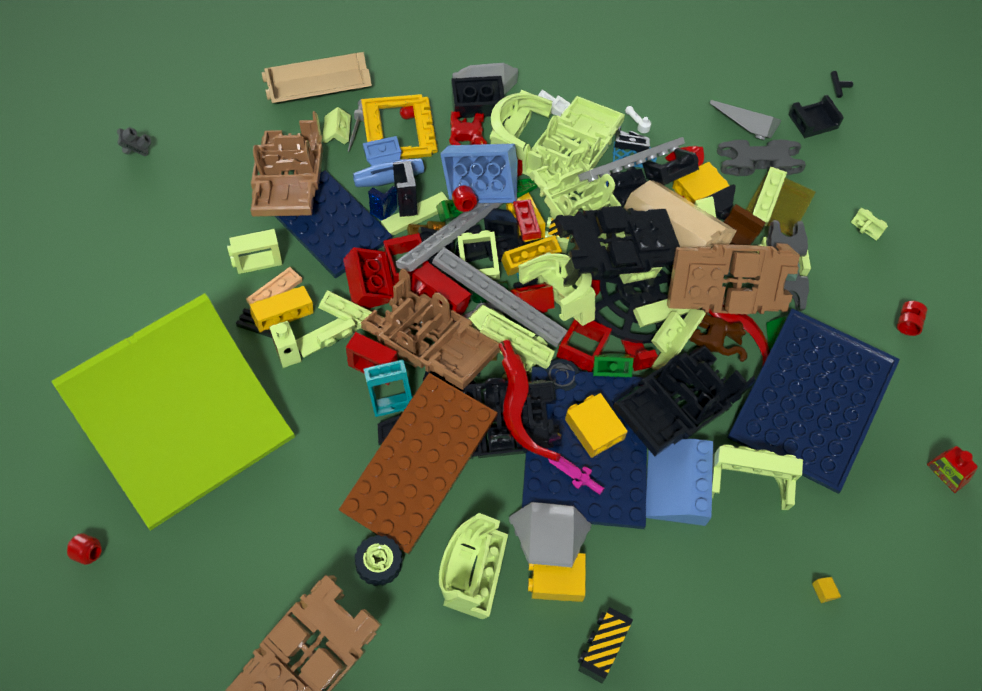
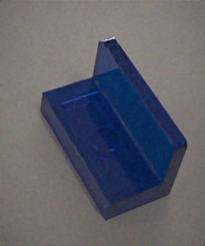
[368,186,397,221]

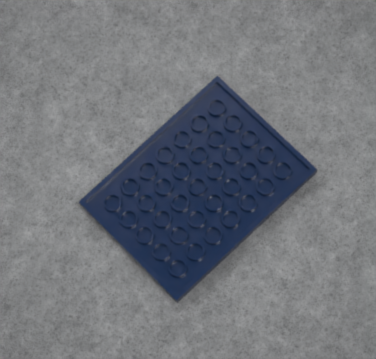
[727,309,900,494]
[521,367,647,529]

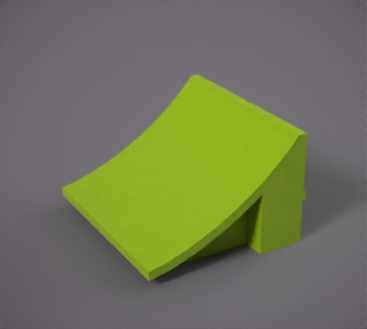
[51,293,295,531]

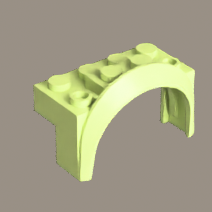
[490,90,553,160]
[518,252,596,326]
[712,445,803,510]
[439,513,508,619]

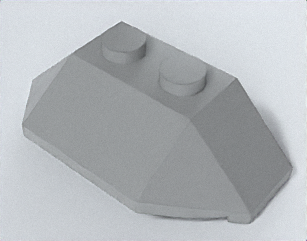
[452,63,518,95]

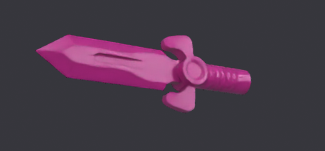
[548,456,605,495]

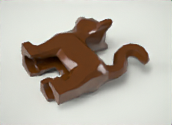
[690,313,747,362]

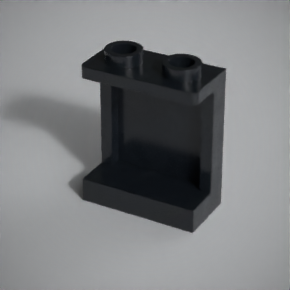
[788,95,844,139]
[643,148,699,185]
[393,161,418,217]

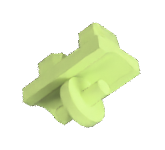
[851,208,888,241]

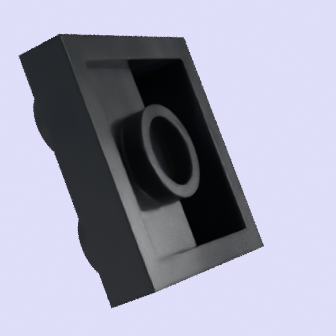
[608,167,647,208]

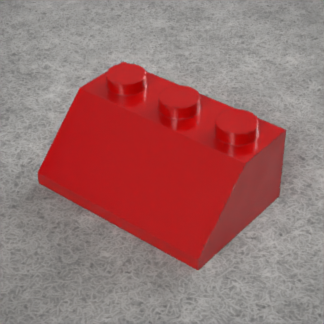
[343,247,394,309]
[411,263,471,323]

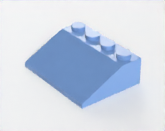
[440,144,517,203]
[646,439,713,526]

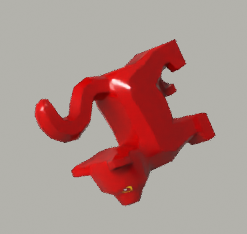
[449,111,487,145]

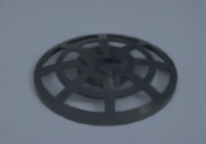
[591,265,687,344]

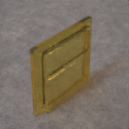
[746,170,816,237]

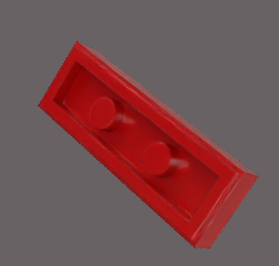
[513,199,541,240]

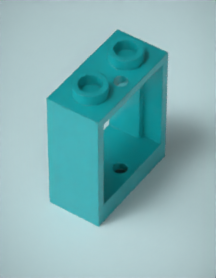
[364,360,412,417]

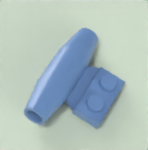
[353,136,424,187]

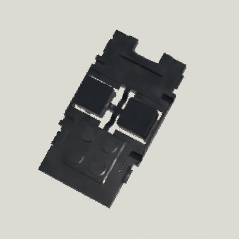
[554,206,680,287]
[613,345,755,457]
[460,378,561,459]

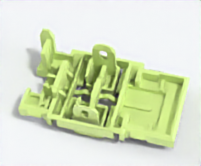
[522,96,625,176]
[529,139,624,249]

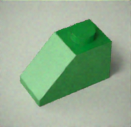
[593,353,633,377]

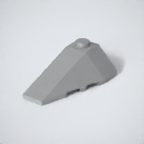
[710,100,781,140]

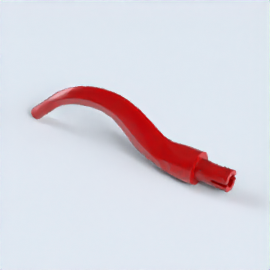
[708,305,770,365]
[499,340,561,462]

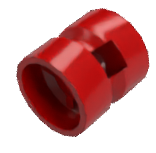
[897,301,928,336]

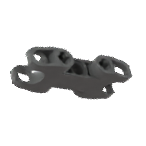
[717,140,806,176]
[766,220,809,311]

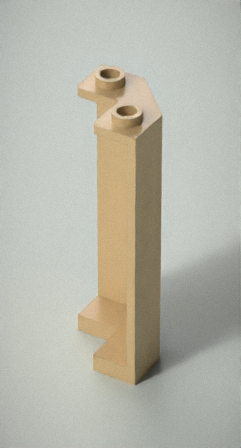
[261,52,372,103]
[624,180,736,248]

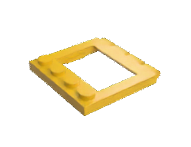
[361,94,438,159]

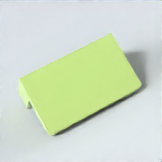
[322,107,351,144]

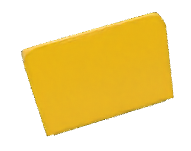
[812,577,841,604]

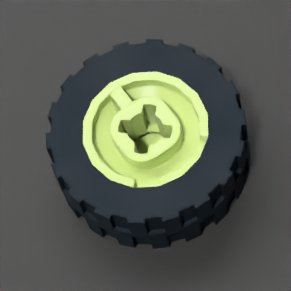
[354,535,402,586]

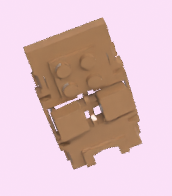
[250,111,323,216]
[667,243,800,314]
[361,268,501,390]
[225,575,382,691]

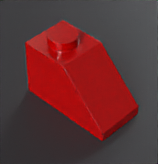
[511,283,555,313]

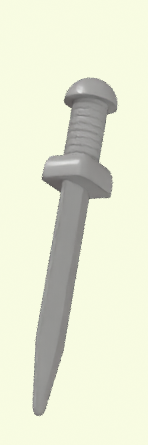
[348,99,364,152]

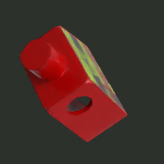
[927,446,978,493]

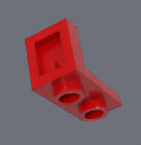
[621,340,658,371]

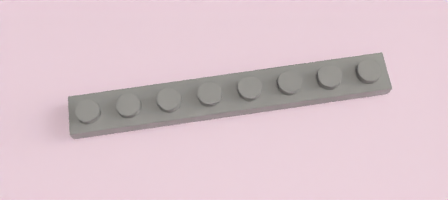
[578,137,685,182]
[396,203,503,272]
[432,247,568,347]

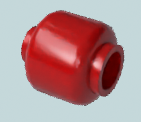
[452,185,477,212]
[67,533,102,565]

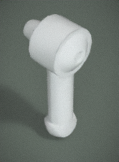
[625,106,651,133]

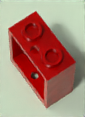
[383,233,429,284]
[557,319,612,372]
[346,332,399,386]

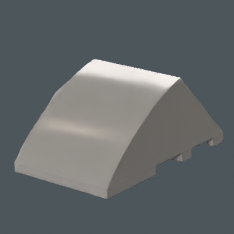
[509,502,592,568]

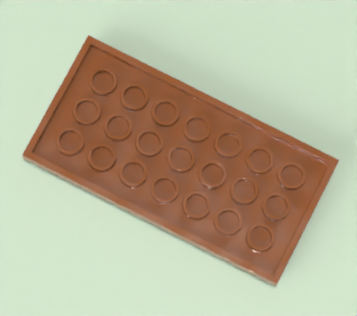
[339,373,498,555]

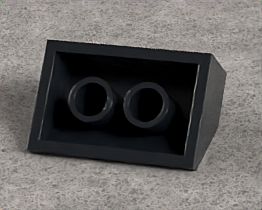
[451,76,504,118]

